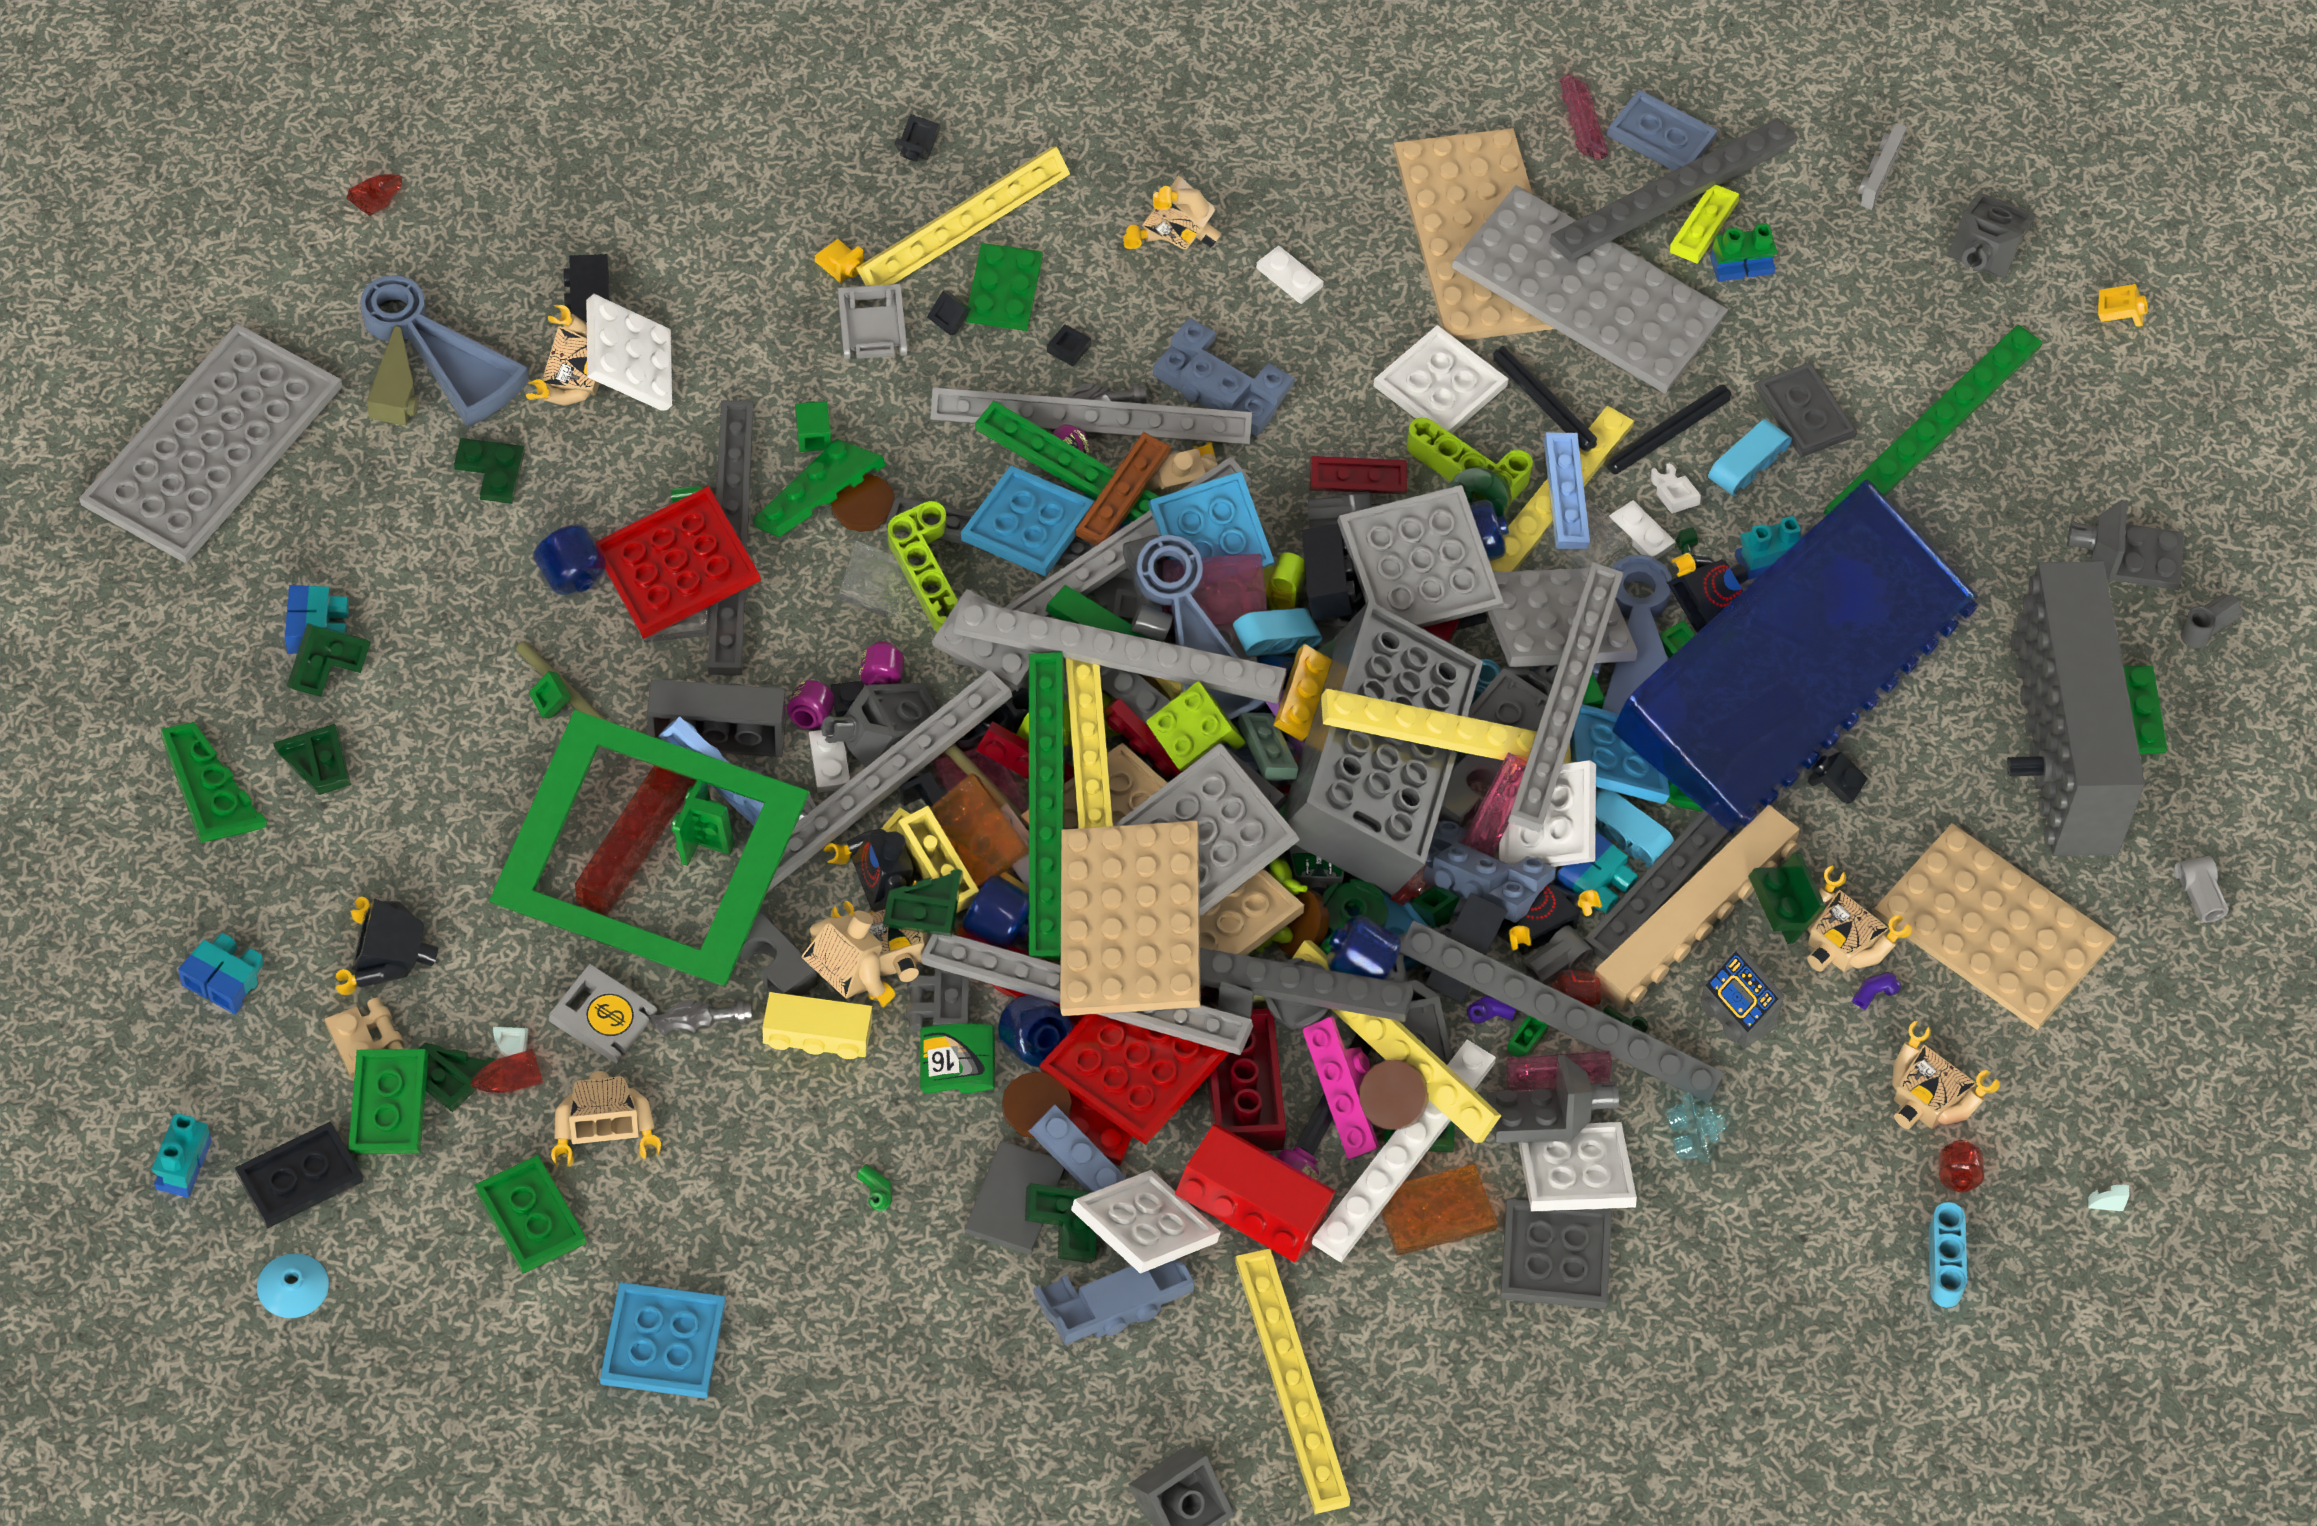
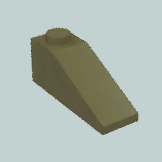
[367,326,419,426]

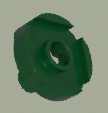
[1446,466,1512,532]
[1321,879,1388,942]

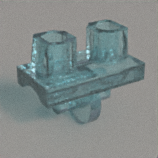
[1666,1093,1727,1164]

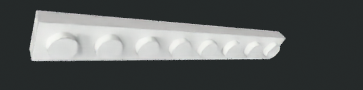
[1312,1040,1496,1262]

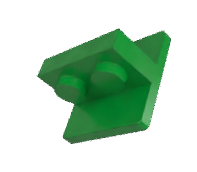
[672,780,735,866]

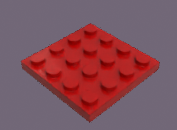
[592,486,761,639]
[1039,1014,1230,1145]

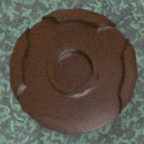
[830,473,895,532]
[1275,889,1329,956]
[1359,1060,1429,1130]
[1002,1072,1072,1139]

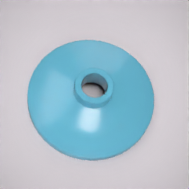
[257,1253,329,1318]

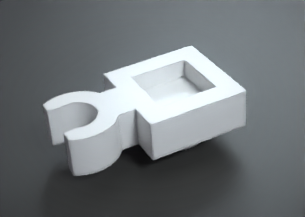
[1651,463,1701,514]

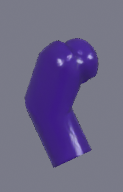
[1852,972,1901,1009]
[1467,996,1516,1024]

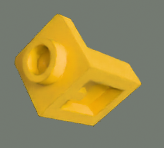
[815,239,864,283]
[2098,284,2148,327]

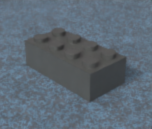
[647,678,786,757]

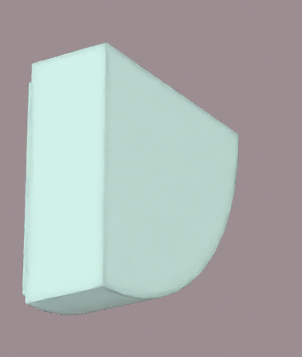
[493,1027,528,1063]
[2088,1185,2129,1211]

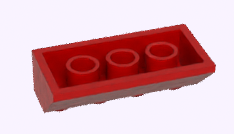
[1175,1123,1336,1263]

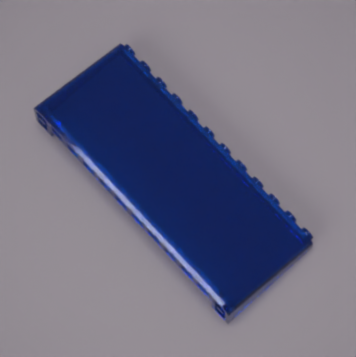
[1612,479,1979,834]

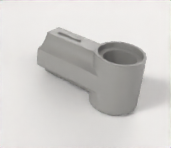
[2174,856,2229,923]

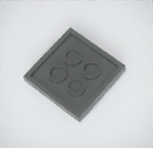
[1500,1199,1612,1310]

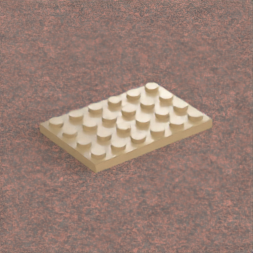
[1060,821,1201,1016]
[1872,823,2116,1030]

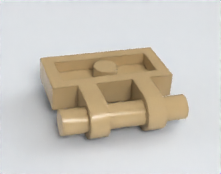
[324,997,404,1079]

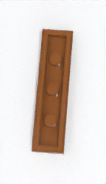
[1075,432,1171,546]

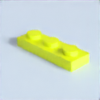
[1670,185,1739,264]

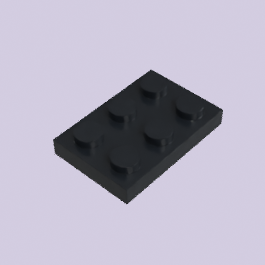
[235,1121,363,1229]

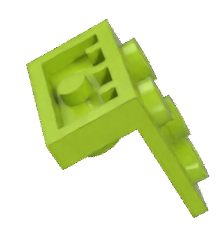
[1146,681,1246,771]

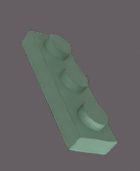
[1238,713,1298,781]

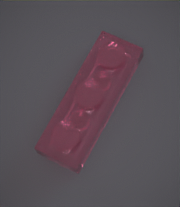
[1560,73,1608,160]
[1462,752,1527,857]
[1505,1051,1612,1091]

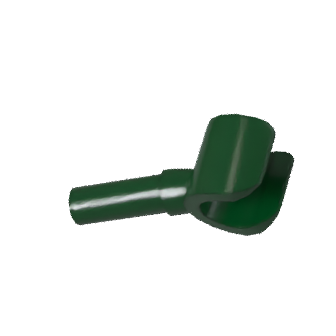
[1676,527,1698,554]
[1604,1005,1649,1032]

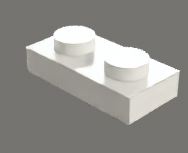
[1256,245,1324,304]
[1608,500,1676,560]
[809,730,850,793]

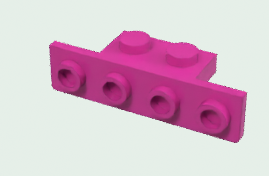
[1303,1017,1380,1159]

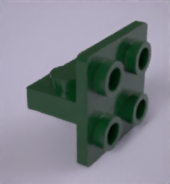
[1748,853,1825,944]

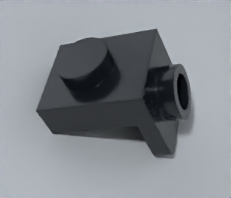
[894,114,941,162]
[1807,752,1868,804]
[900,772,952,823]

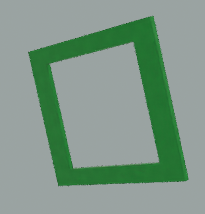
[489,710,810,988]

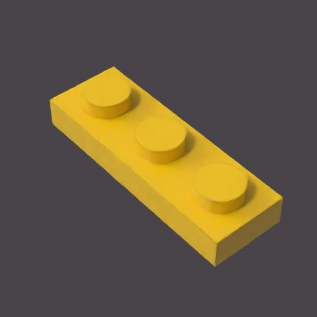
[1273,644,1332,741]

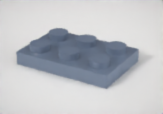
[1607,90,1718,171]

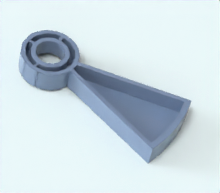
[360,275,529,428]
[1135,535,1267,723]
[1602,555,1687,730]

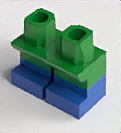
[1710,223,1778,282]

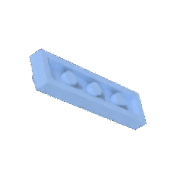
[1544,432,1590,549]
[658,717,764,826]

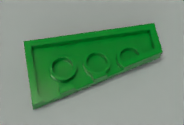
[753,439,886,537]
[161,722,267,843]

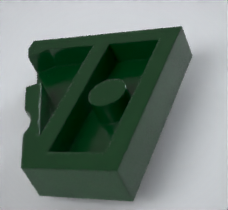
[273,724,351,795]
[883,869,963,937]
[419,1043,499,1112]

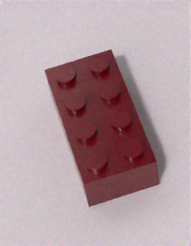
[1207,1009,1286,1151]

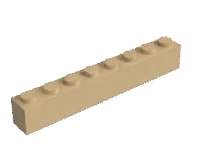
[1592,805,1800,1010]

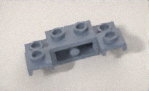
[1152,318,1295,436]
[1412,820,1556,923]
[1034,1259,1194,1345]

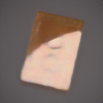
[930,773,1029,893]
[1381,1164,1498,1256]

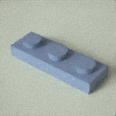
[1028,1105,1127,1192]

